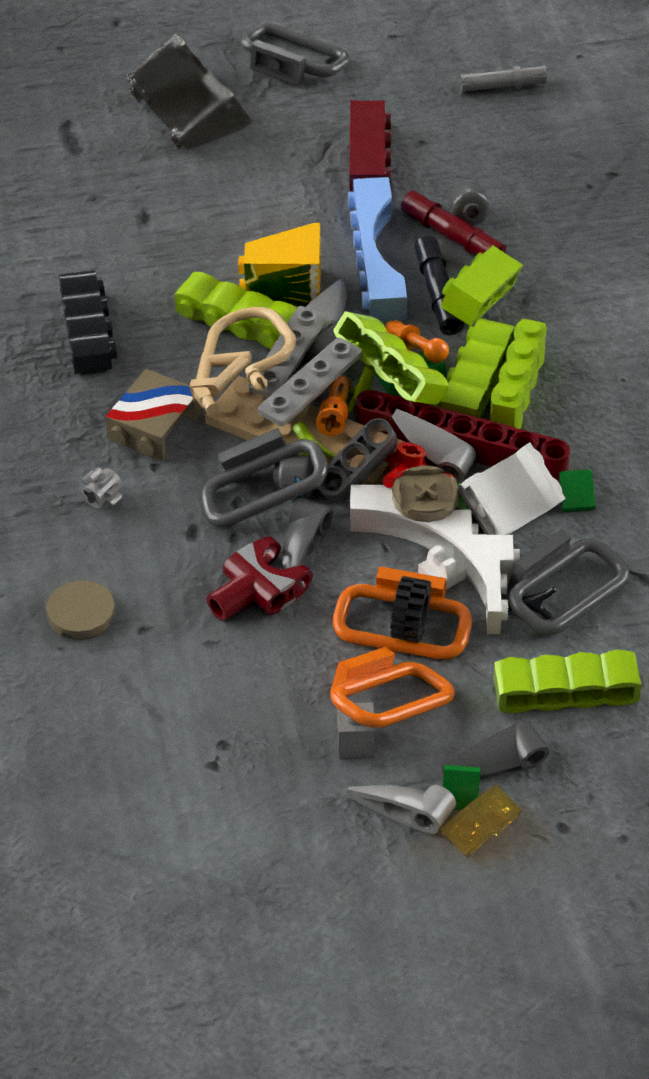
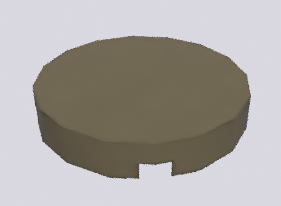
[392,466,459,522]
[46,580,116,640]

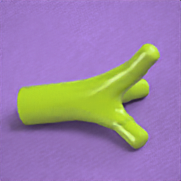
[347,364,376,412]
[293,422,334,458]

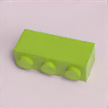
[440,246,523,326]

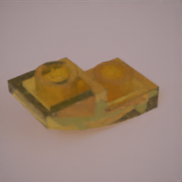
[440,784,523,859]

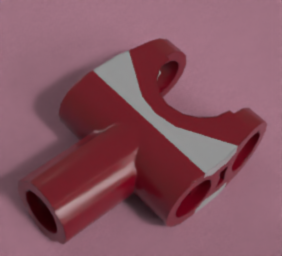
[206,537,313,621]

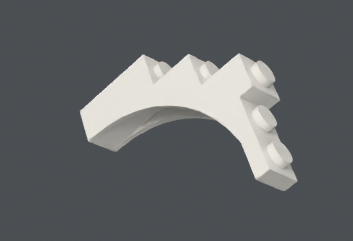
[350,484,520,634]

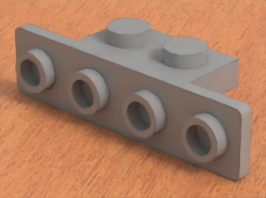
[249,306,327,397]
[258,338,362,426]

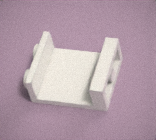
[459,442,566,535]

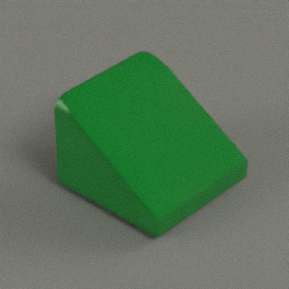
[558,469,596,512]
[442,765,481,811]

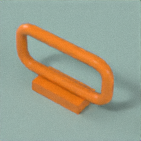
[332,566,472,660]
[330,647,455,728]

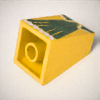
[238,223,321,308]

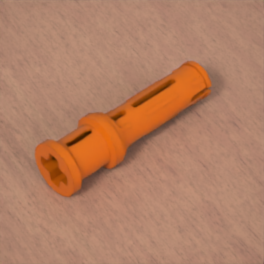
[316,375,351,437]

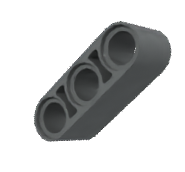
[318,418,398,503]

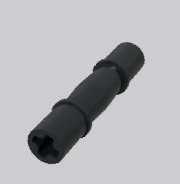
[414,236,464,335]

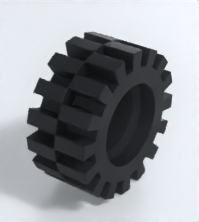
[390,576,432,643]

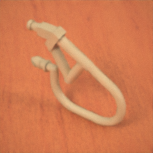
[189,307,296,415]

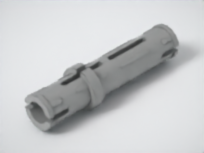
[460,65,547,93]

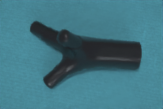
[505,586,557,619]

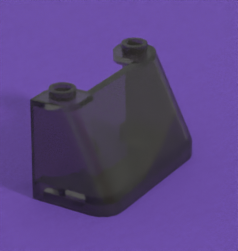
[125,33,253,150]

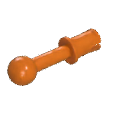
[385,320,449,363]

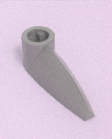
[306,280,347,336]
[392,409,476,483]
[347,785,456,834]

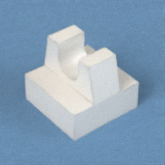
[418,545,466,589]

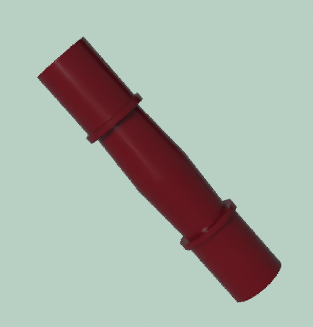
[401,190,506,256]

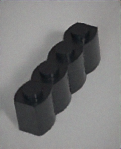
[58,270,117,374]

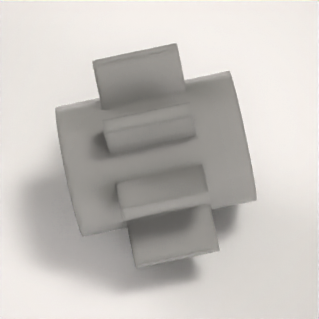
[81,467,122,509]

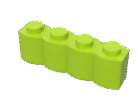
[174,272,297,349]
[333,311,449,405]
[436,318,516,419]
[490,319,547,429]
[493,650,642,713]

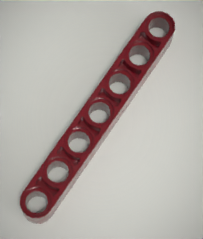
[356,390,570,481]

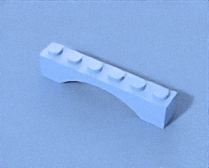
[348,177,407,322]

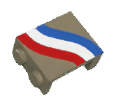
[105,369,202,461]

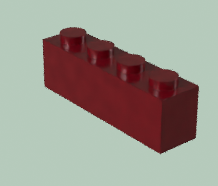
[349,101,391,192]

